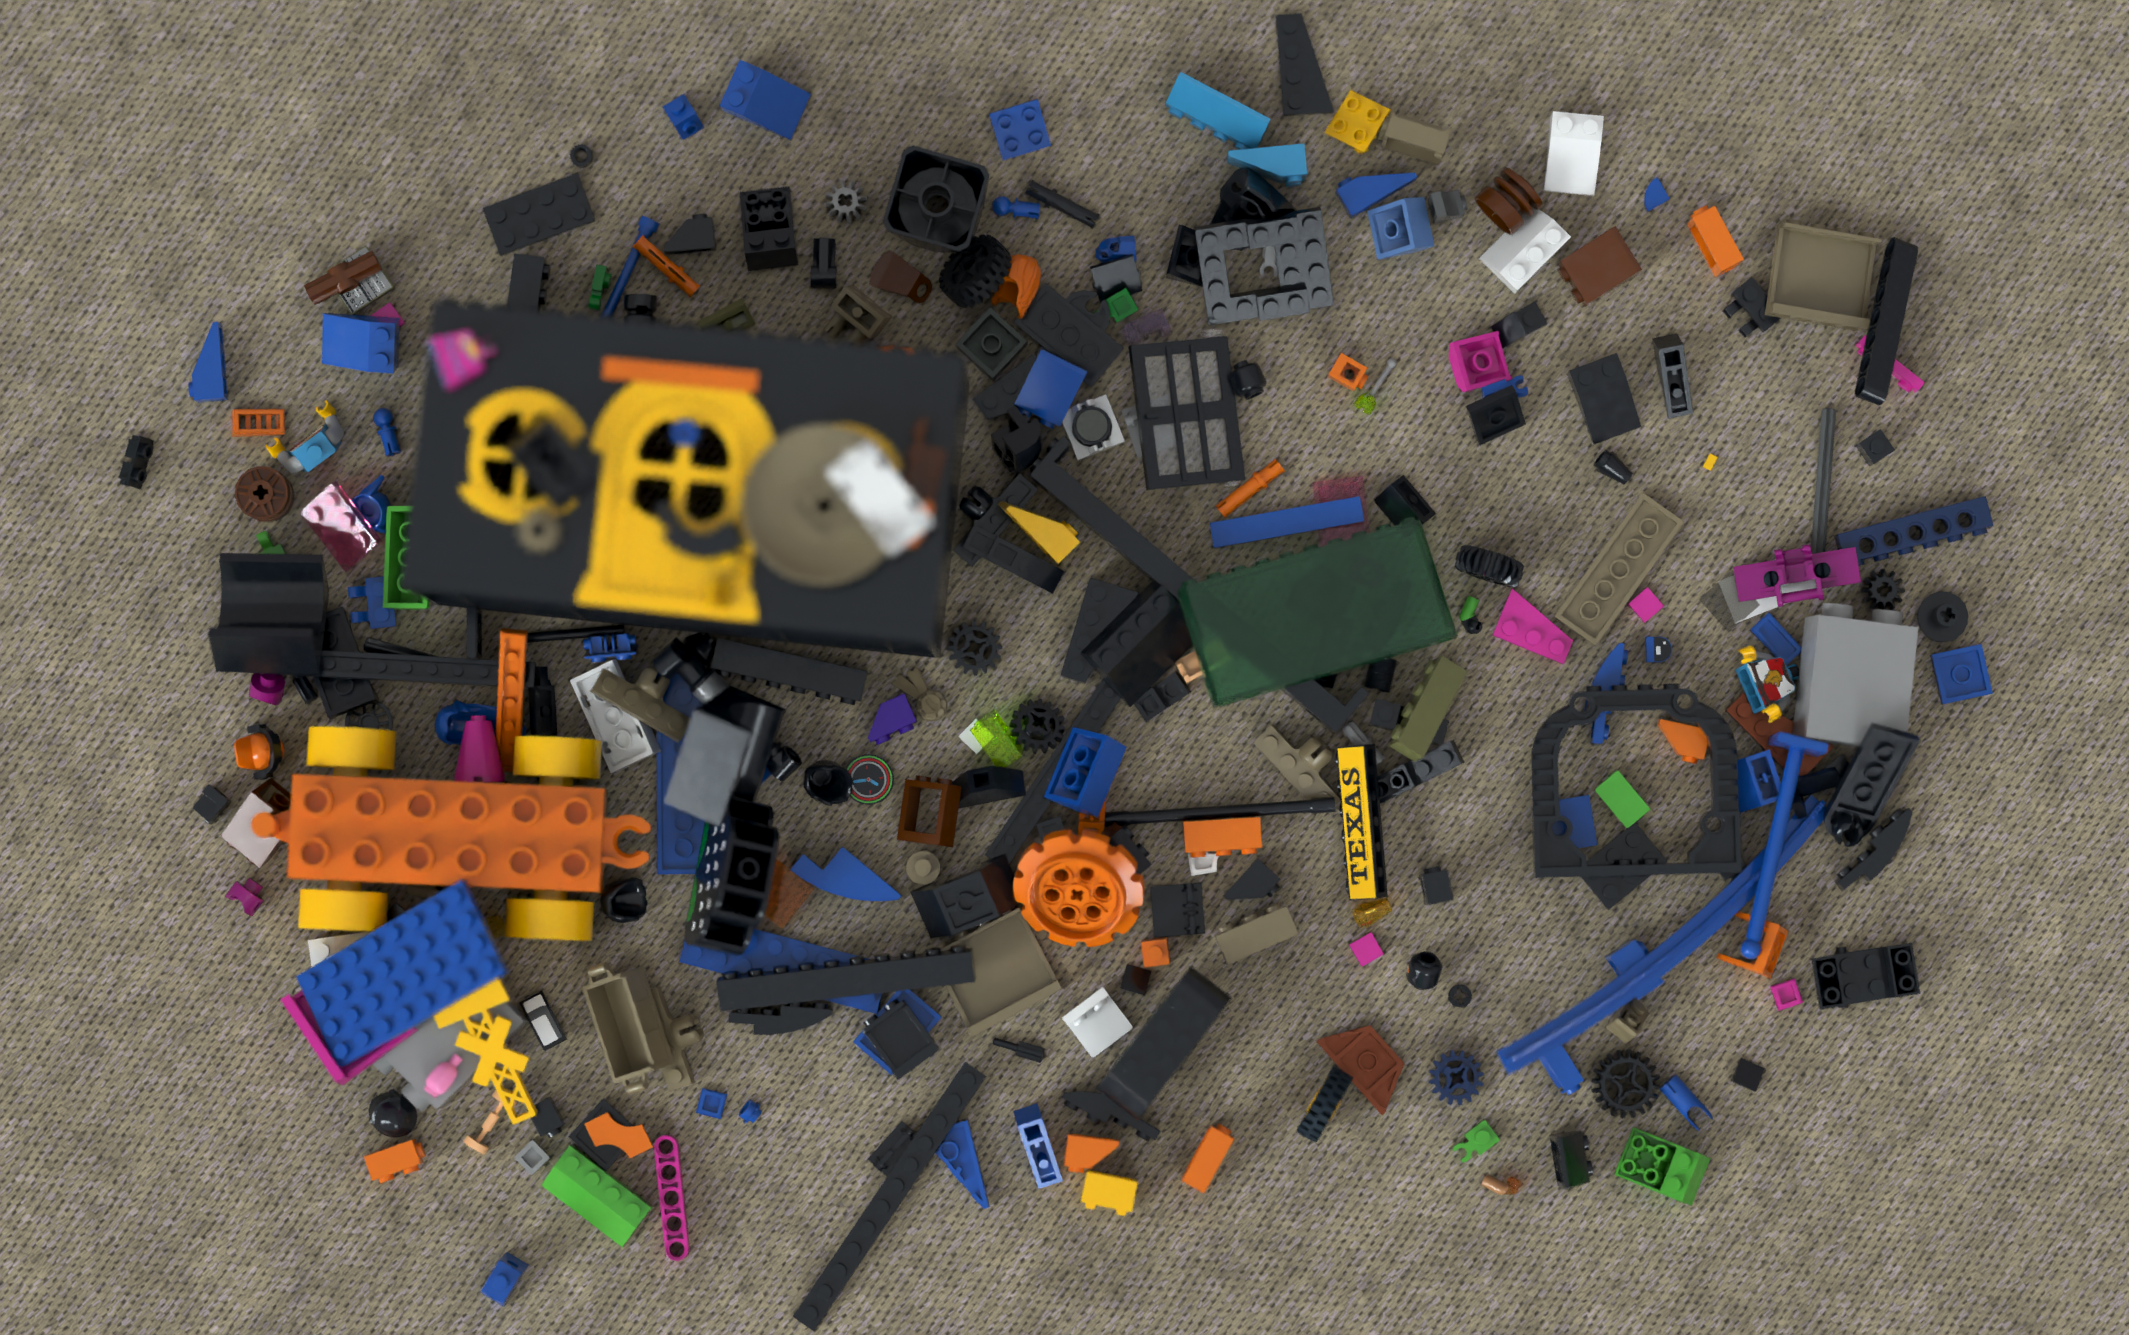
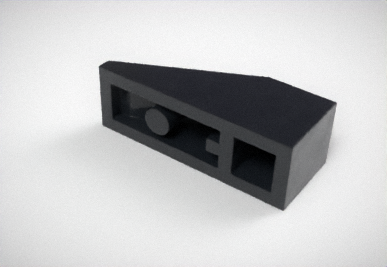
[1652,333,1693,419]

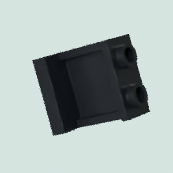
[862,999,940,1080]

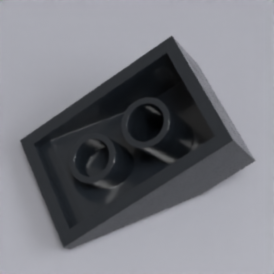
[1567,353,1641,444]
[503,411,600,512]
[1549,1130,1593,1189]

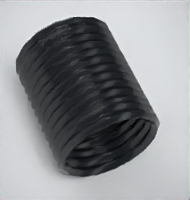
[1364,654,1398,693]

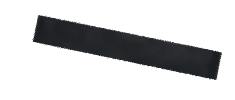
[1855,237,1918,405]

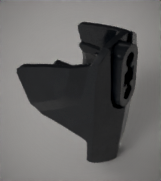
[1209,168,1296,251]

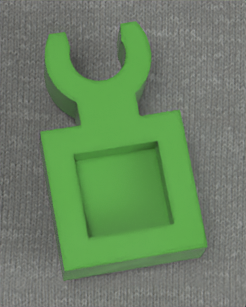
[1452,1119,1500,1162]

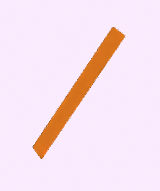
[603,357,759,393]

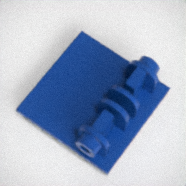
[989,99,1051,160]
[584,633,639,662]

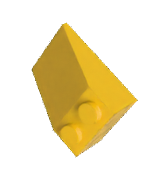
[998,501,1080,564]

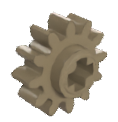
[515,506,564,554]

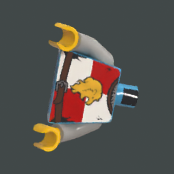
[265,400,344,473]
[1735,646,1799,723]

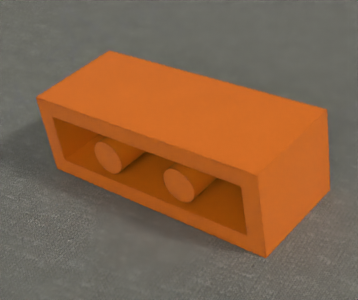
[1183,817,1262,858]

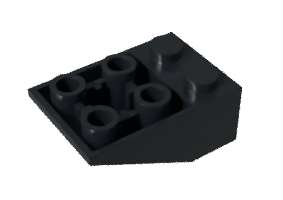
[739,186,798,271]

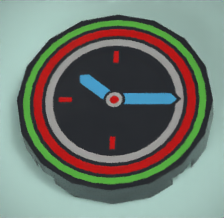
[846,754,894,805]

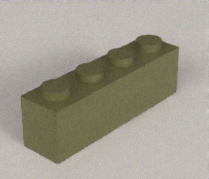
[1389,656,1467,762]

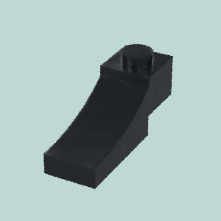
[1369,699,1449,746]

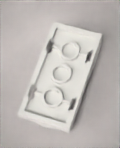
[826,439,934,557]
[570,659,661,773]

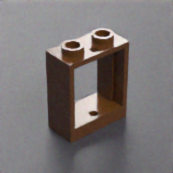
[897,775,962,847]

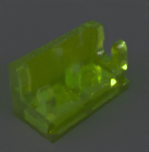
[970,709,1024,767]

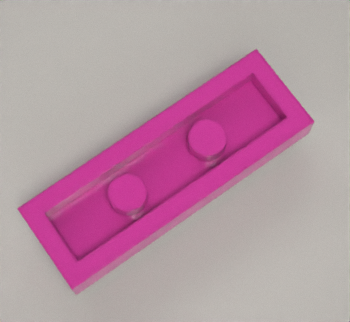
[1855,335,1925,393]

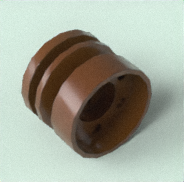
[1474,167,1543,236]
[235,466,294,523]

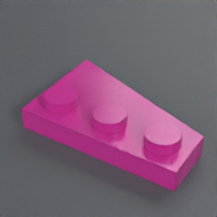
[1492,588,1573,664]

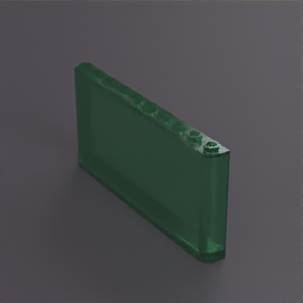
[1177,517,1458,709]

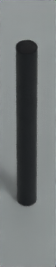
[527,625,625,643]

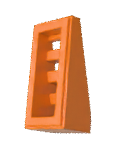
[232,409,285,437]

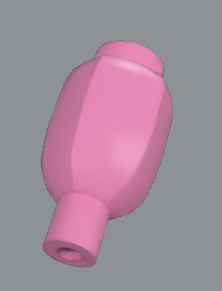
[424,1054,462,1098]

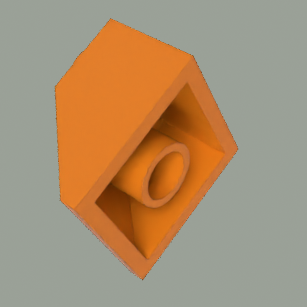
[1064,1133,1119,1173]

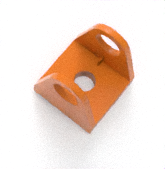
[1716,911,1788,979]

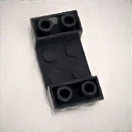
[910,853,1020,938]
[1811,943,1920,1010]

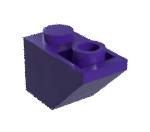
[868,693,917,745]

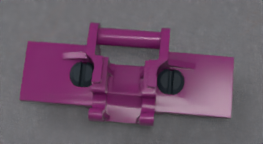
[1733,544,1861,607]

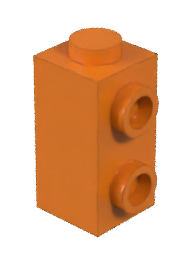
[364,1139,426,1183]

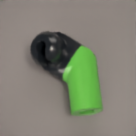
[1459,596,1482,634]

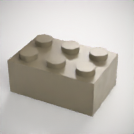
[1215,903,1299,964]

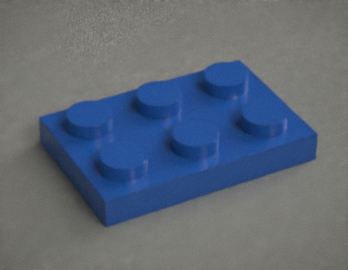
[853,990,942,1075]

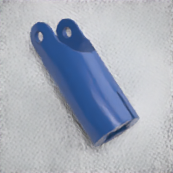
[1659,1074,1713,1131]

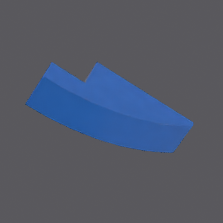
[790,847,902,901]

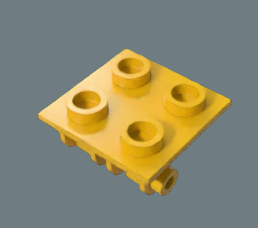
[1324,90,1391,155]

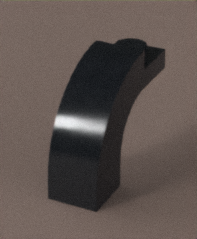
[655,501,748,559]

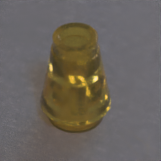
[1352,898,1392,928]

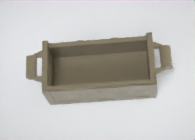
[582,962,675,1095]

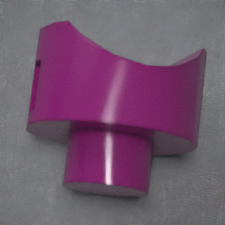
[249,673,285,706]
[224,877,264,916]

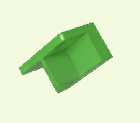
[1595,769,1650,828]

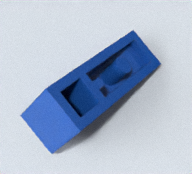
[1335,173,1417,219]
[188,322,228,403]
[1013,1103,1063,1189]

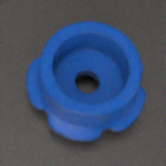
[738,1099,762,1124]

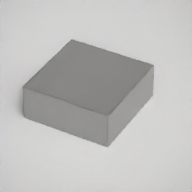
[514,1139,551,1176]

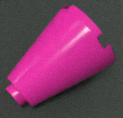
[454,716,505,783]

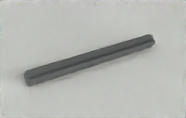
[1811,408,1836,554]

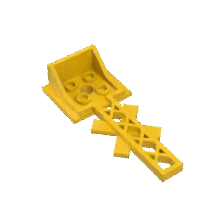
[433,978,538,1124]

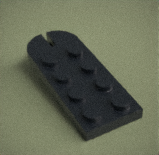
[1823,723,1920,847]

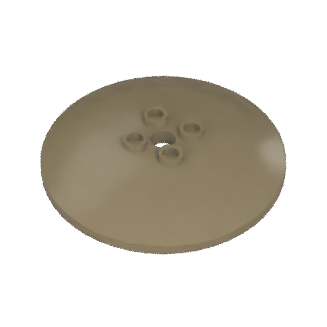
[742,424,899,585]

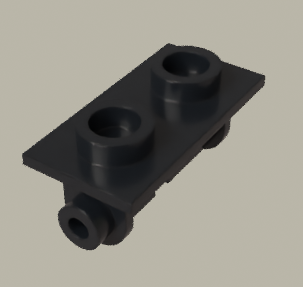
[118,435,154,489]
[868,1121,916,1176]

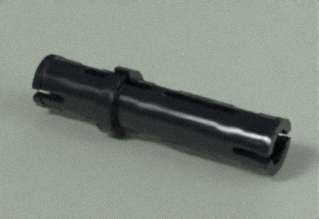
[1025,180,1100,229]

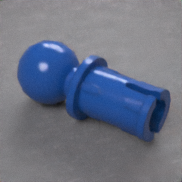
[992,196,1041,219]
[373,408,402,457]

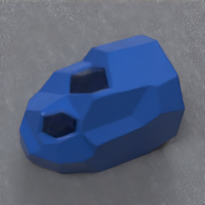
[1096,236,1137,263]

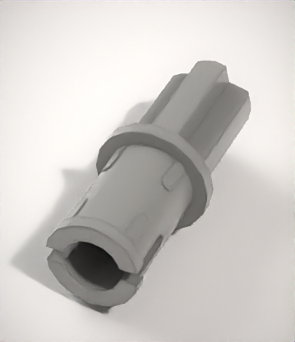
[1342,721,1386,765]

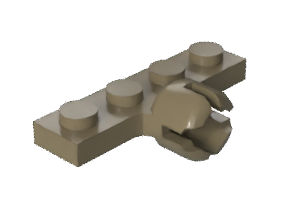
[590,667,691,743]
[1253,724,1341,817]
[651,986,704,1092]

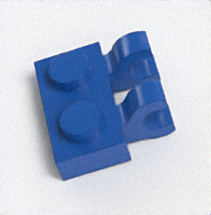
[348,576,397,629]

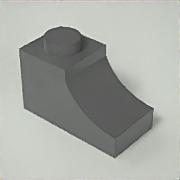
[1427,190,1468,225]

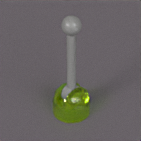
[1353,358,1397,415]

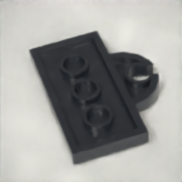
[1014,283,1124,387]

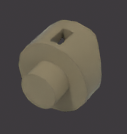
[906,851,941,885]

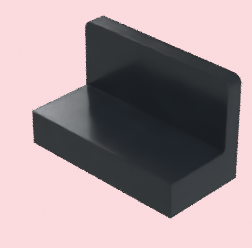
[1374,475,1436,538]

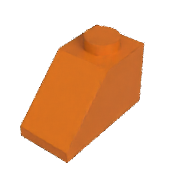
[1657,719,1708,764]

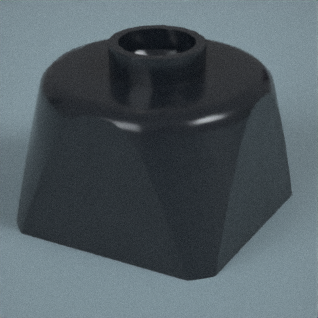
[883,145,989,253]

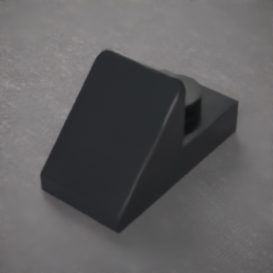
[1490,302,1547,349]

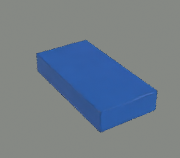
[1750,613,1802,666]

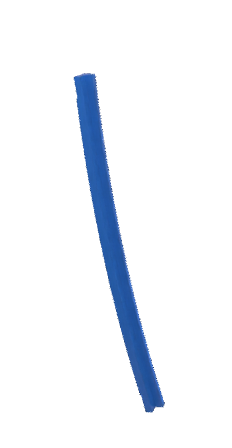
[1496,795,1826,1075]

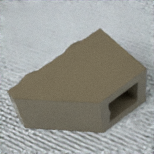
[1606,999,1649,1043]

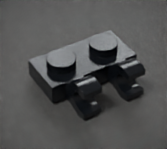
[1722,277,1781,338]

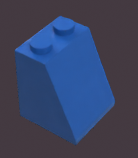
[1014,349,1087,429]

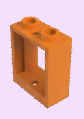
[1687,205,1744,278]
[1181,1123,1234,1193]

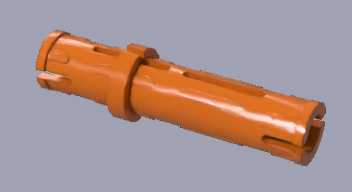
[633,235,700,298]
[1215,459,1285,518]

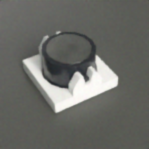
[1062,394,1125,461]

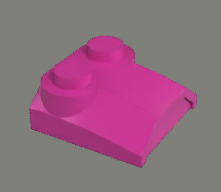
[1448,331,1512,393]

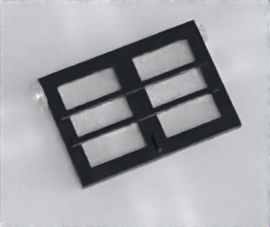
[1128,329,1245,490]

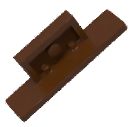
[900,416,946,503]

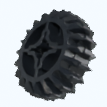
[1455,545,1524,588]
[1591,1049,1661,1118]

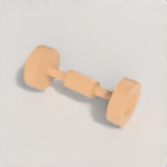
[463,1090,518,1155]

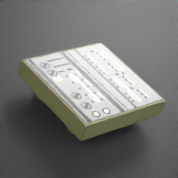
[324,245,394,315]

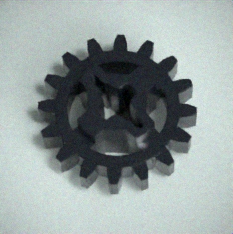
[947,620,1002,676]
[1009,699,1066,754]

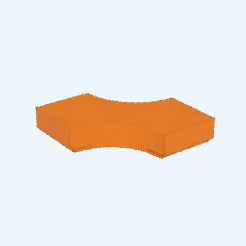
[585,1112,654,1158]

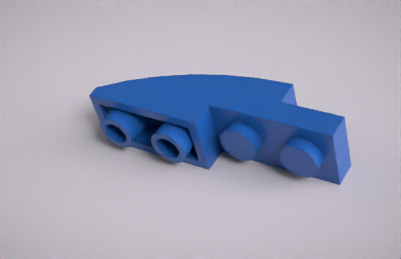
[1584,643,1628,745]

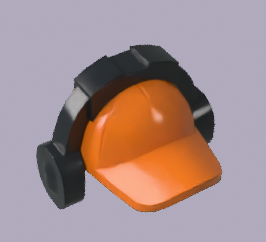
[234,724,285,780]

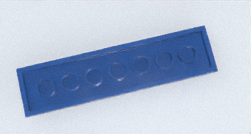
[656,672,705,875]
[679,929,882,1014]

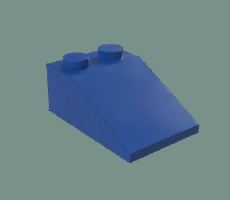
[719,60,811,140]
[322,313,400,374]

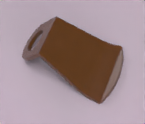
[870,250,932,303]

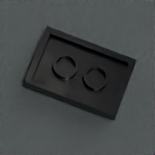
[1581,823,1668,910]

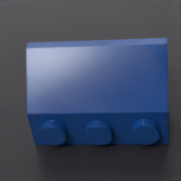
[1044,727,1127,817]

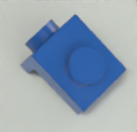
[663,94,704,140]

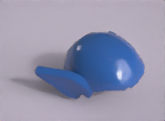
[348,475,392,534]

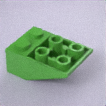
[1614,1127,1711,1206]

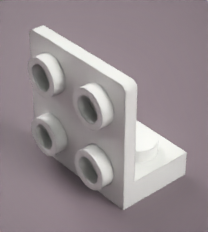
[1062,987,1132,1057]

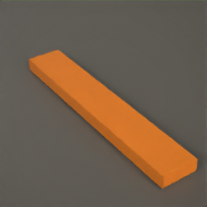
[496,628,528,772]

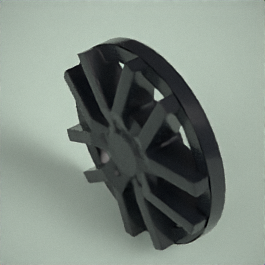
[345,702,393,730]

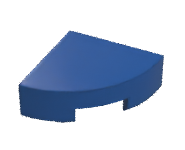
[1644,177,1670,212]

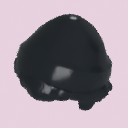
[368,1089,417,1137]

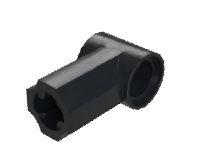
[810,238,837,289]

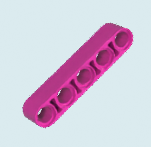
[654,1134,690,1261]

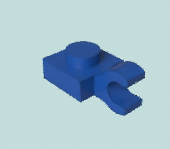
[1481,376,1528,398]

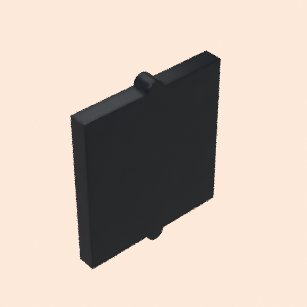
[1090,254,1143,304]

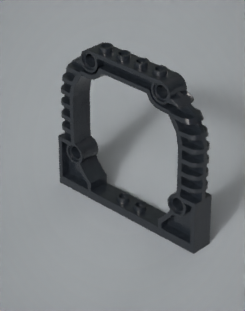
[1531,684,1742,878]

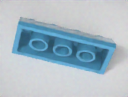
[1165,72,1271,150]

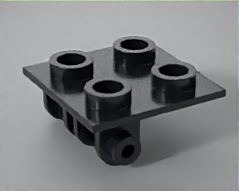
[1150,883,1205,938]

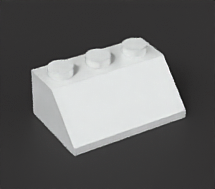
[1479,208,1571,294]

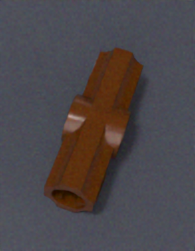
[304,251,383,305]

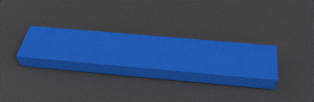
[1210,496,1365,548]

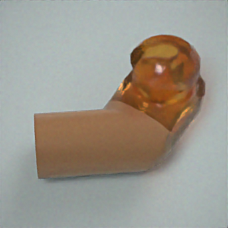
[1482,1174,1521,1195]

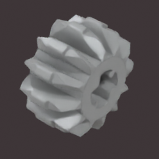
[824,180,867,224]

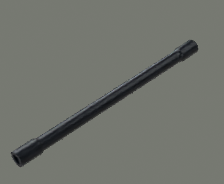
[1105,797,1336,827]

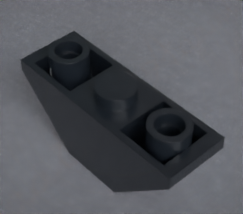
[952,765,1026,808]

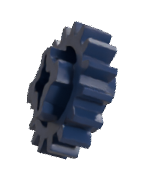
[1428,1050,1484,1106]

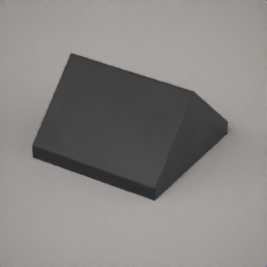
[1166,225,1203,287]

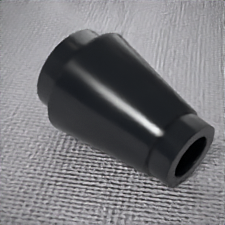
[1594,449,1633,485]

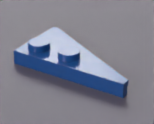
[935,1120,990,1209]

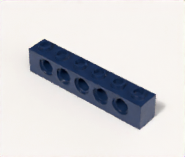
[1834,496,1994,566]

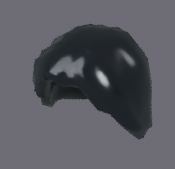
[803,760,853,806]
[600,877,648,923]

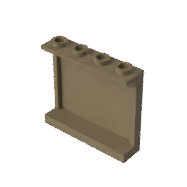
[1765,219,1882,331]
[933,908,1062,1037]

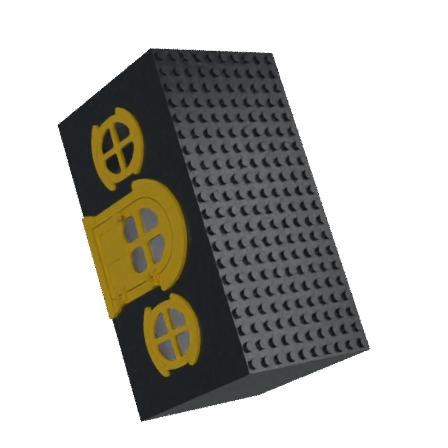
[401,298,970,658]

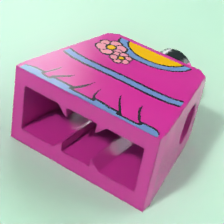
[428,331,497,391]

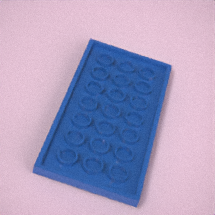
[296,880,509,1068]

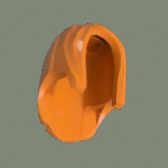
[991,254,1041,319]

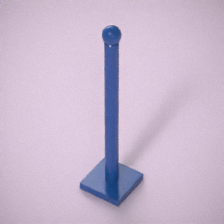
[1741,731,1829,959]

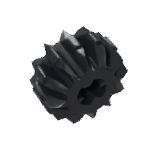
[1860,569,1905,610]

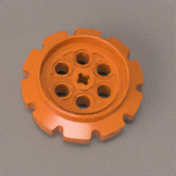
[1013,829,1145,947]

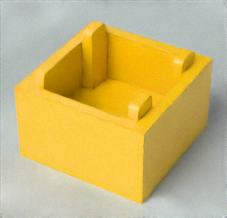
[1081,1169,1138,1216]

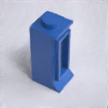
[1539,1045,1584,1095]

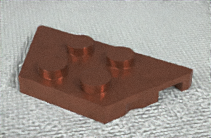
[1316,1025,1405,1115]

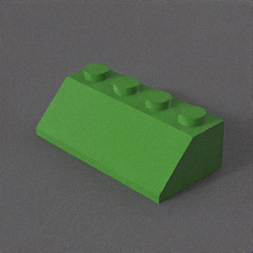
[383,506,430,610]
[541,1144,654,1247]

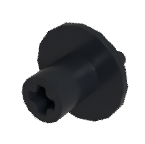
[1917,591,1968,642]

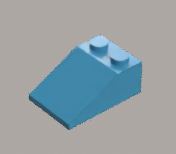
[1227,143,1307,187]

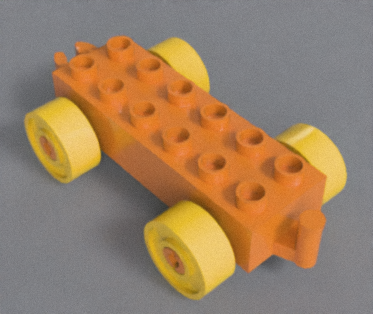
[251,727,652,941]

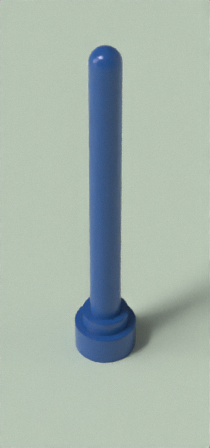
[602,216,660,316]

